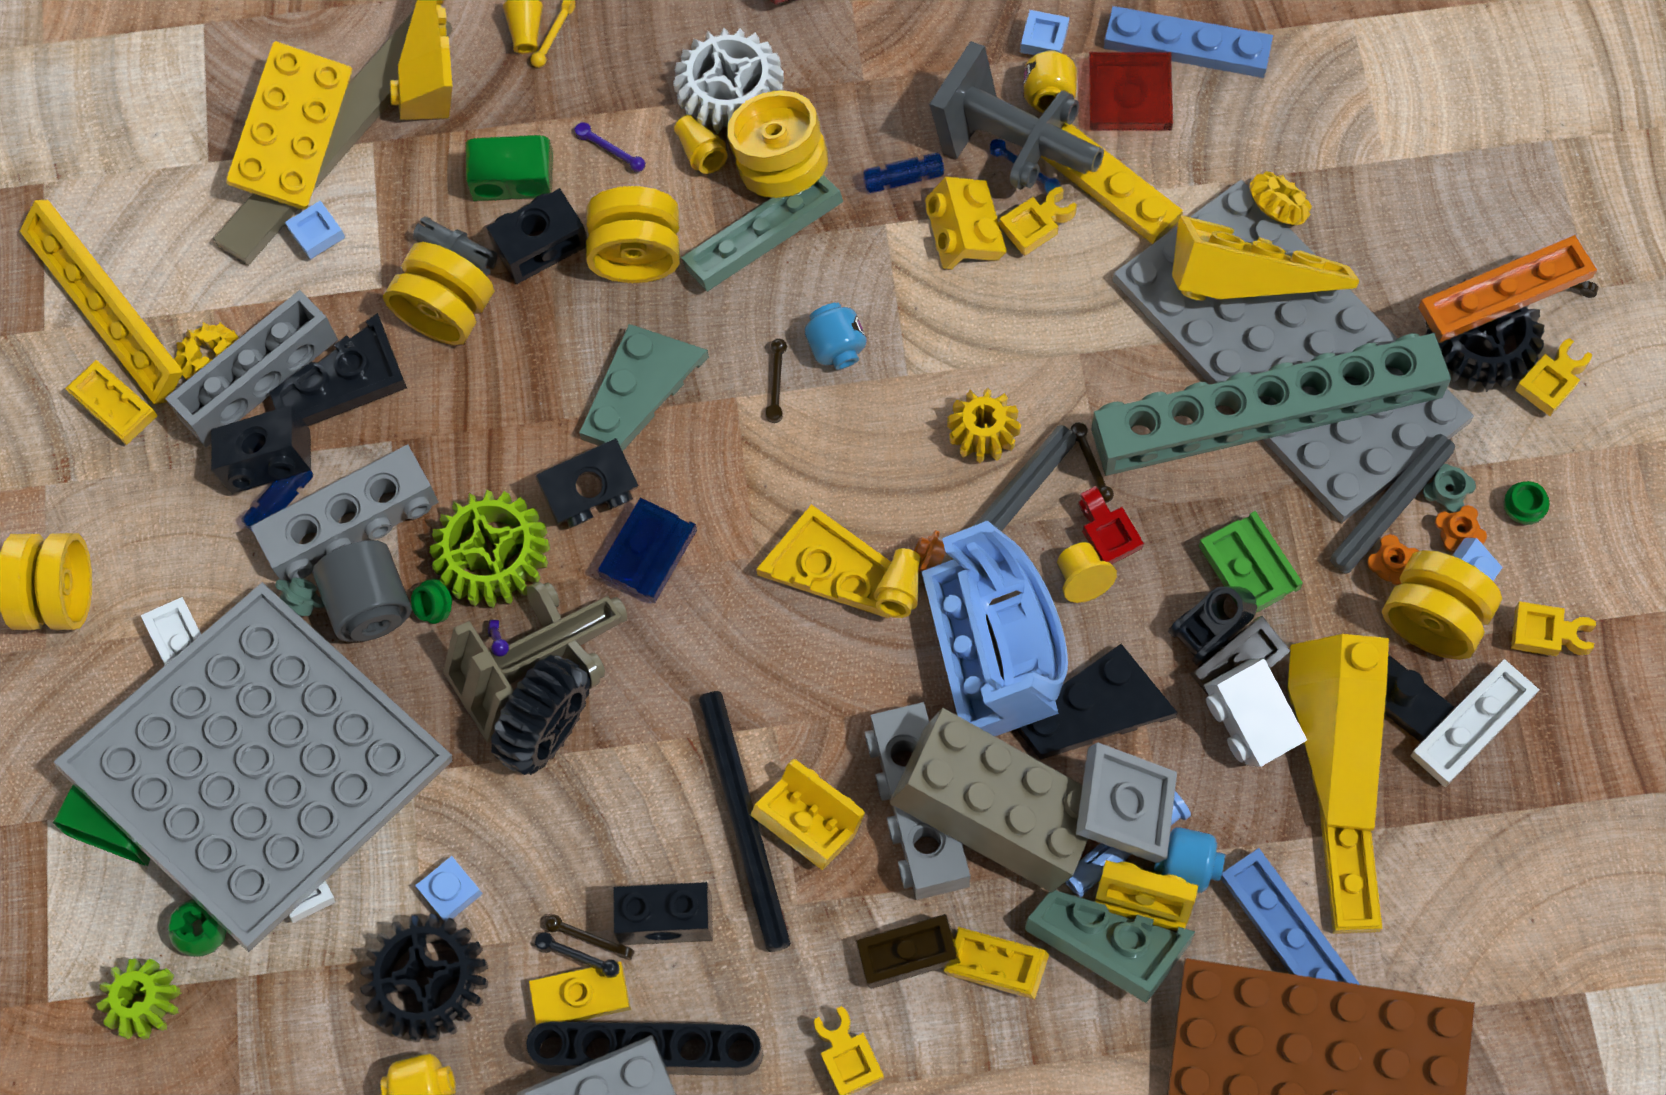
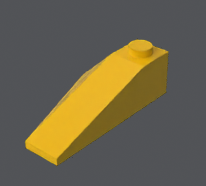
[390,0,453,120]
[1172,215,1359,301]
[1287,634,1389,831]

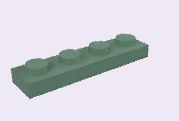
[681,175,843,292]

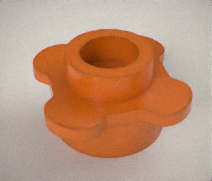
[1435,505,1487,553]
[914,530,946,575]
[1367,534,1419,585]

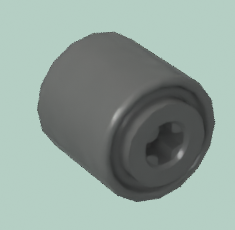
[312,540,412,642]

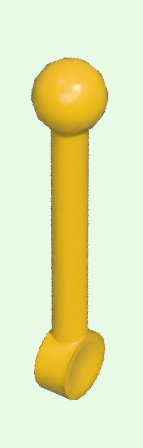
[530,0,576,68]

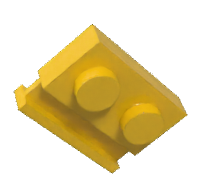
[1095,860,1199,931]

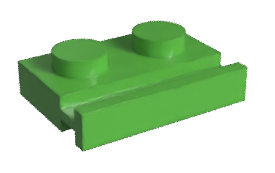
[1199,511,1303,613]

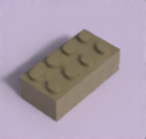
[890,708,1088,892]

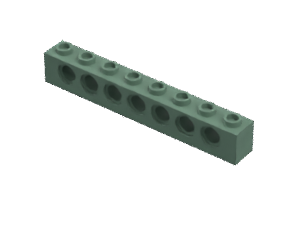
[1091,333,1451,476]

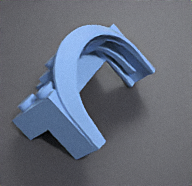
[922,520,1068,736]

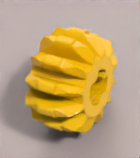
[947,387,1021,464]

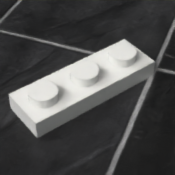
[1411,659,1539,787]

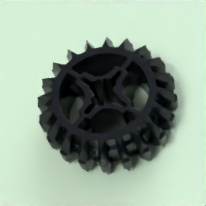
[1425,279,1545,392]
[491,655,590,775]
[360,913,488,1043]

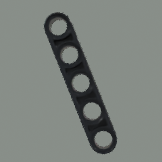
[526,1022,764,1076]

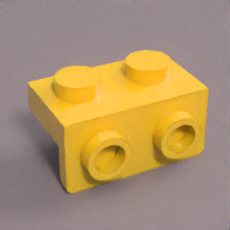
[925,177,1007,270]
[751,759,865,870]

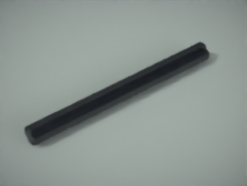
[699,691,791,952]

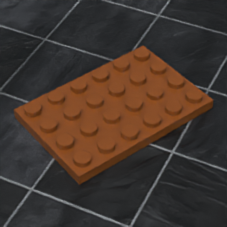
[1167,958,1475,1095]

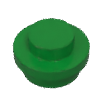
[1504,481,1550,525]
[411,579,452,624]

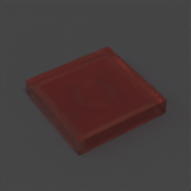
[1088,52,1173,131]

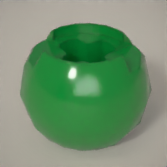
[167,899,227,957]

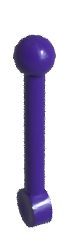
[575,122,646,172]
[488,619,509,657]

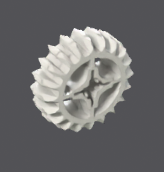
[673,27,784,134]

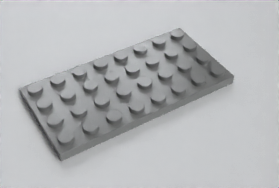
[1113,179,1474,523]

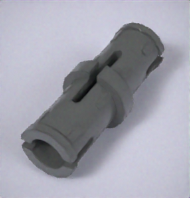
[413,216,498,276]

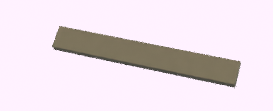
[213,11,453,266]

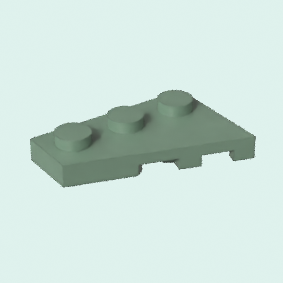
[579,324,709,451]
[1025,890,1195,1003]

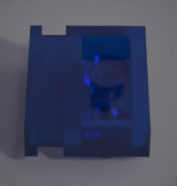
[597,497,697,603]

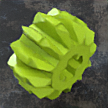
[96,958,181,1039]

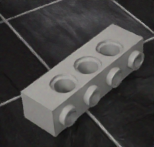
[165,290,338,447]
[250,444,439,582]
[864,702,970,900]

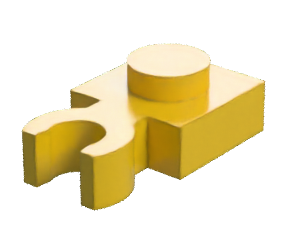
[999,187,1077,256]
[1515,338,1592,416]
[1511,601,1596,656]
[814,1006,884,1095]

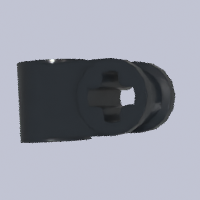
[1168,586,1257,666]

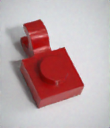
[1078,486,1144,564]

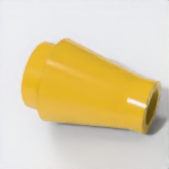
[503,0,543,54]
[674,115,728,174]
[874,548,921,618]

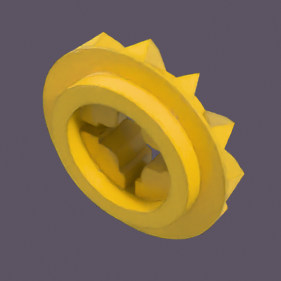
[1249,171,1312,225]
[174,322,239,380]

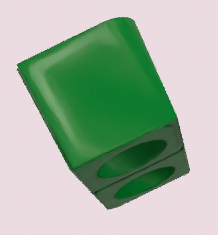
[465,135,554,201]
[53,785,151,867]

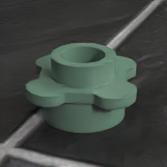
[1423,464,1476,513]
[275,578,324,616]

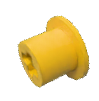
[1057,542,1117,603]

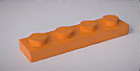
[1418,235,1597,343]

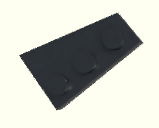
[270,313,407,426]
[1017,643,1178,760]

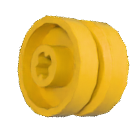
[727,90,828,198]
[586,186,680,283]
[383,242,495,345]
[0,533,92,630]
[1381,550,1502,660]

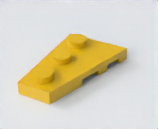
[756,504,891,619]

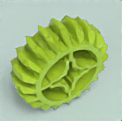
[430,490,550,608]

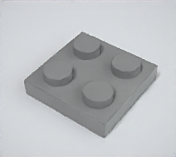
[1076,742,1177,863]

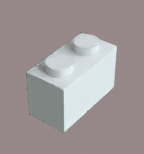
[1204,659,1307,767]

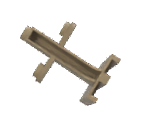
[443,582,627,743]

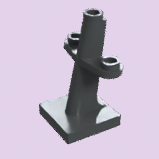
[929,41,1104,190]

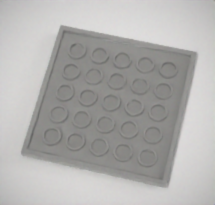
[54,582,452,952]

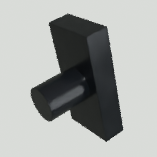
[1384,654,1454,743]

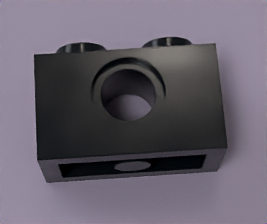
[486,188,587,285]
[211,405,311,494]
[536,438,639,528]
[613,882,713,945]

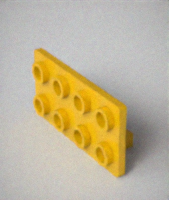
[226,41,352,210]

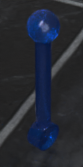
[990,138,1060,193]

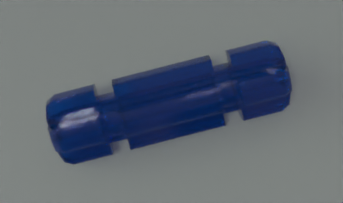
[863,152,944,193]
[241,470,313,532]

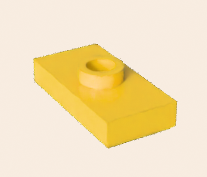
[65,359,158,445]
[944,927,1049,1000]
[529,961,631,1026]

